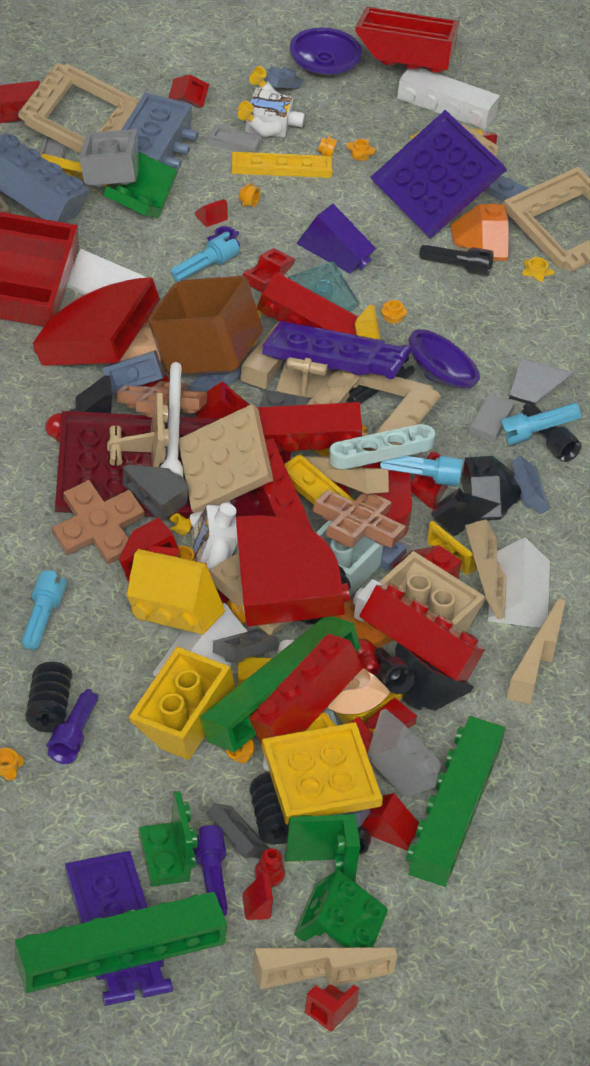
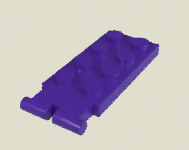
[262,321,411,379]
[65,851,173,1006]

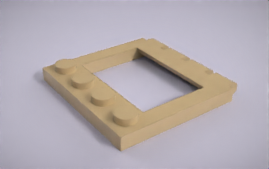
[18,63,140,153]
[503,166,590,272]
[306,369,440,451]

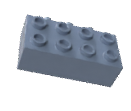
[121,92,198,169]
[0,133,90,222]

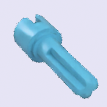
[170,232,239,282]
[501,403,581,446]
[380,455,463,487]
[21,570,67,650]

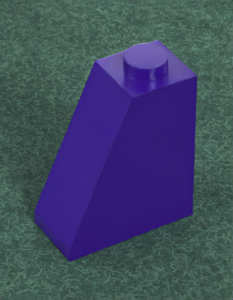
[297,203,376,274]

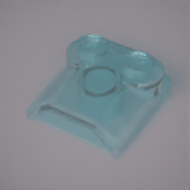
[288,261,359,312]

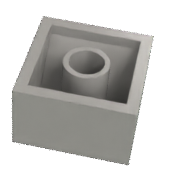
[79,129,139,187]
[367,709,442,797]

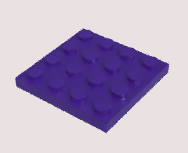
[370,110,507,239]

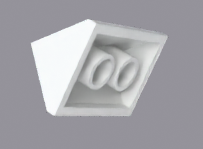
[66,249,162,295]
[488,537,550,628]
[153,603,248,676]

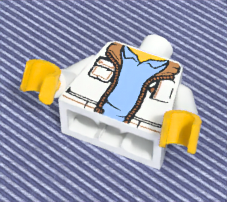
[238,66,305,137]
[170,503,238,570]

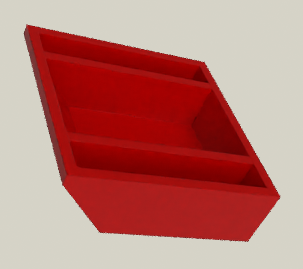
[355,6,459,73]
[0,212,79,326]

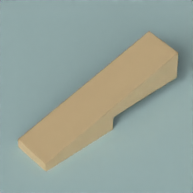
[241,321,286,389]
[291,456,389,494]
[465,519,507,620]
[507,598,566,704]
[252,947,398,989]

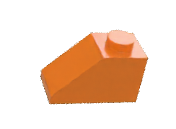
[450,203,508,261]

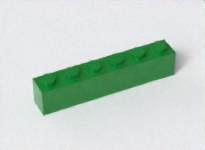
[200,616,361,753]
[406,716,506,887]
[15,892,227,993]

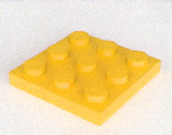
[262,722,383,824]

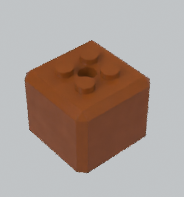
[147,276,263,376]

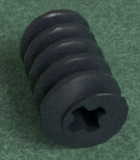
[25,661,73,733]
[249,771,288,845]

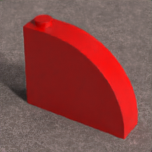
[33,277,160,366]
[236,515,350,627]

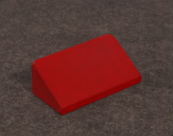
[410,451,449,509]

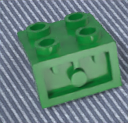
[103,151,178,218]
[139,791,197,887]
[285,814,360,882]
[294,870,388,948]

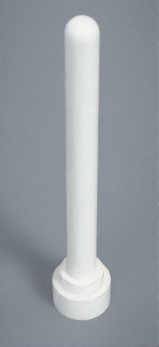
[160,362,183,478]

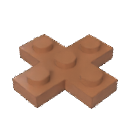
[117,381,207,417]
[52,480,144,565]
[312,490,406,548]

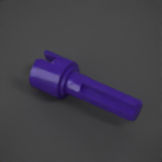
[46,689,99,764]
[193,825,228,916]

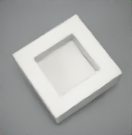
[353,579,383,623]

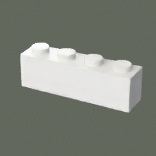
[397,67,500,130]

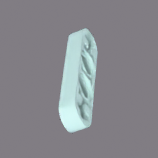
[329,424,435,469]

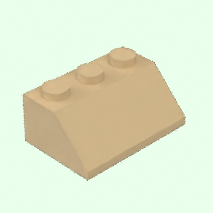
[379,551,485,633]

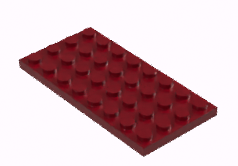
[55,411,291,519]

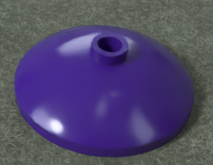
[290,27,362,75]
[408,329,480,389]

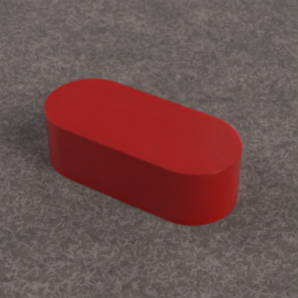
[360,461,412,537]

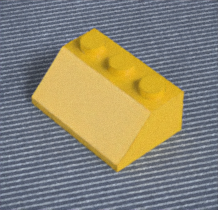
[126,549,226,635]
[128,646,236,760]

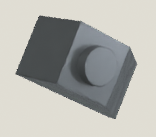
[122,465,188,521]

